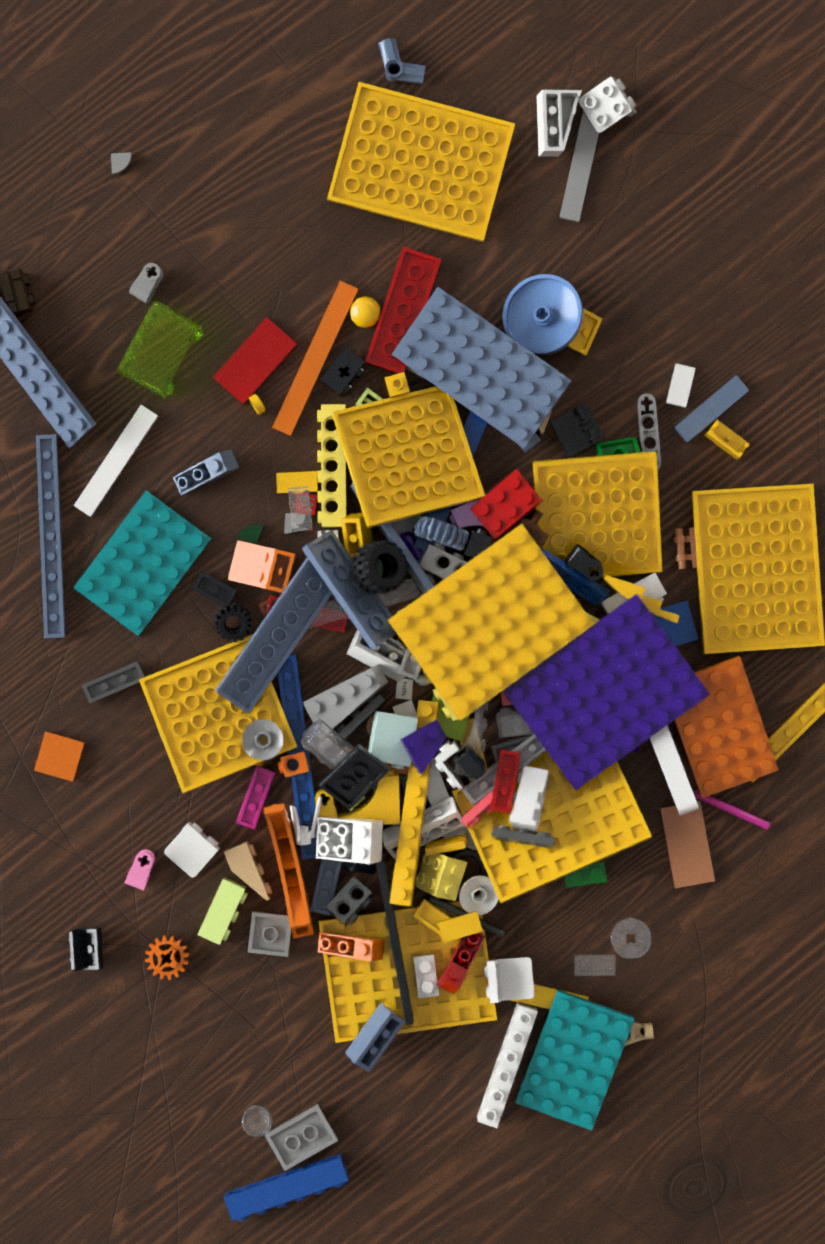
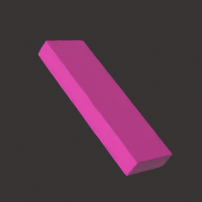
[236,766,276,830]

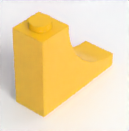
[339,769,400,825]

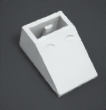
[316,817,383,864]

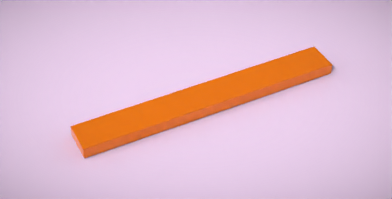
[272,281,359,436]

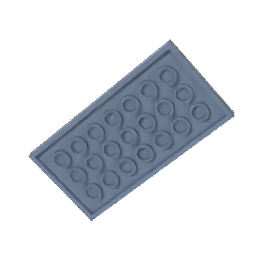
[391,287,572,448]

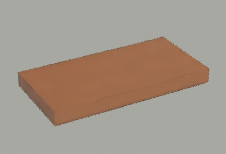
[660,801,715,889]

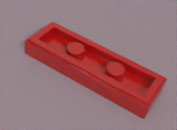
[490,750,521,814]

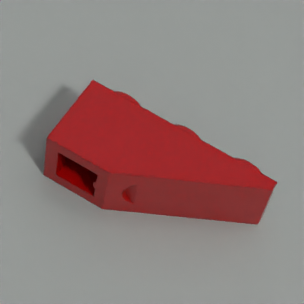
[436,933,485,994]

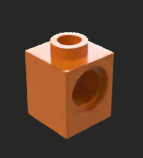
[278,751,310,777]

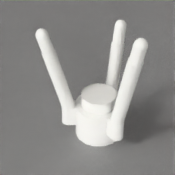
[290,797,322,845]

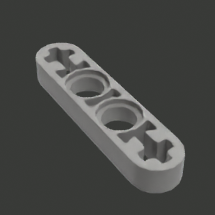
[637,393,661,470]

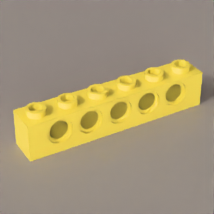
[317,404,347,528]

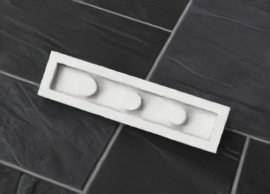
[382,797,464,859]

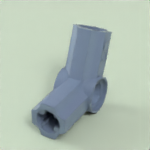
[378,38,426,85]

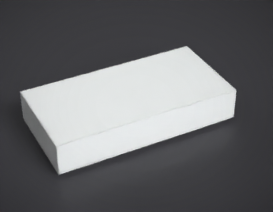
[666,363,696,408]

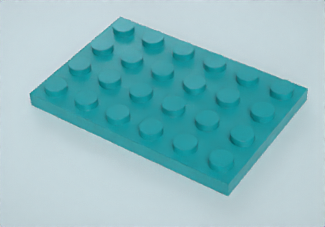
[74,490,212,636]
[515,989,635,1131]

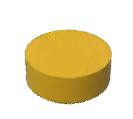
[249,394,265,415]

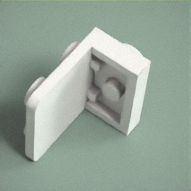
[579,76,637,133]
[434,739,464,790]
[164,822,220,877]
[484,957,535,1003]

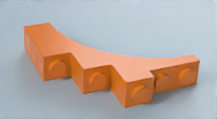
[264,803,314,938]

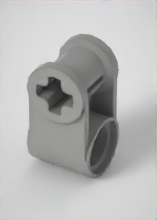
[129,263,163,304]

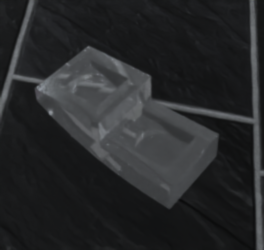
[288,486,313,532]

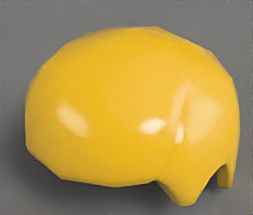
[350,296,380,328]

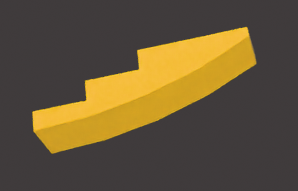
[603,575,680,624]

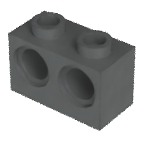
[326,877,373,927]

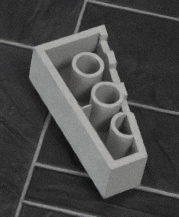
[303,664,388,739]

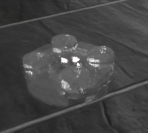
[610,917,651,959]

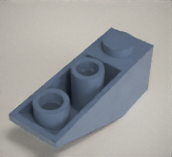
[173,450,239,495]

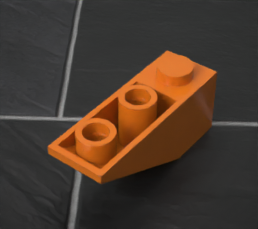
[318,932,385,961]

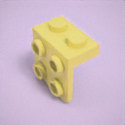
[416,852,467,901]

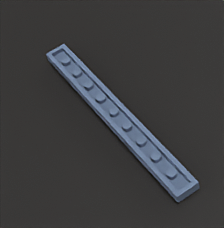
[36,434,66,638]

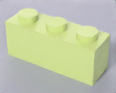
[197,877,248,945]

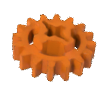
[145,935,190,980]

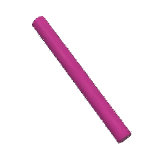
[693,790,770,830]

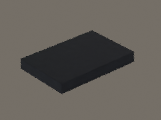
[318,744,390,809]

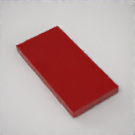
[213,317,297,405]

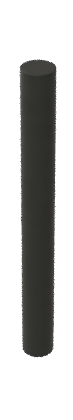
[429,895,505,938]

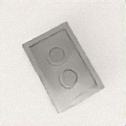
[265,1104,338,1171]

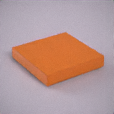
[34,731,85,782]

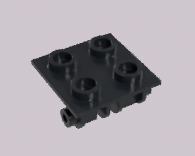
[550,403,605,457]

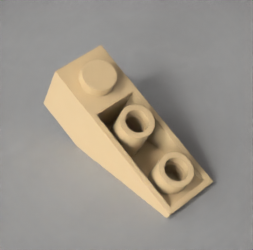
[224,841,272,901]

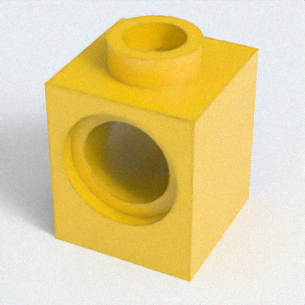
[385,372,410,398]

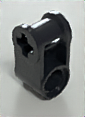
[564,544,603,580]

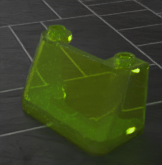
[118,300,203,399]

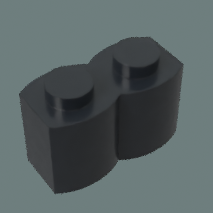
[454,744,486,780]

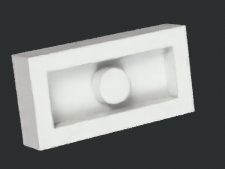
[413,954,439,998]

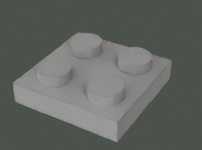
[248,911,291,957]

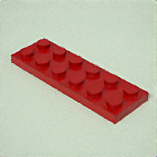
[365,247,442,374]

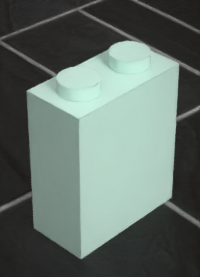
[368,711,418,769]

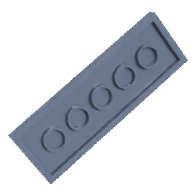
[302,530,397,650]

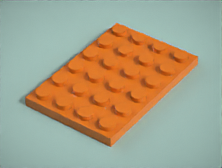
[674,656,778,798]

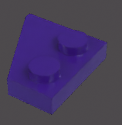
[400,719,447,774]

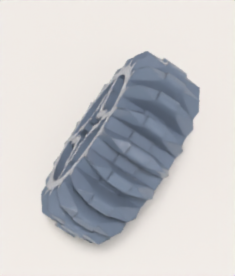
[414,516,469,551]

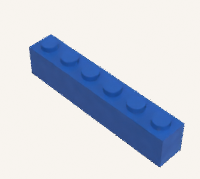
[224,1153,349,1222]

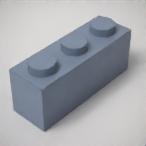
[345,1003,405,1072]

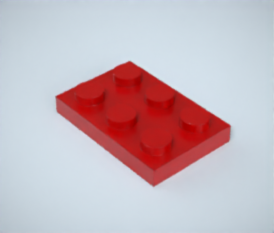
[470,469,543,541]

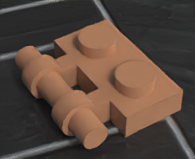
[674,527,697,569]

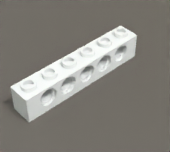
[477,1002,538,1128]

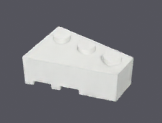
[537,90,582,157]
[346,629,407,683]
[509,766,549,834]

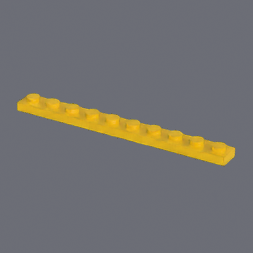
[390,700,440,906]

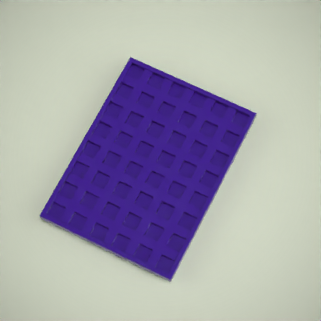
[503,594,710,790]

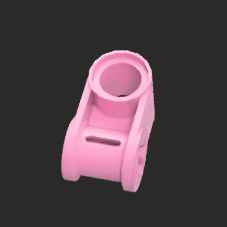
[125,849,155,891]

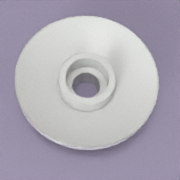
[459,875,498,915]

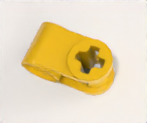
[315,788,338,818]

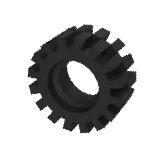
[214,602,252,642]

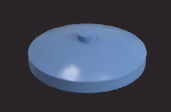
[502,274,583,355]

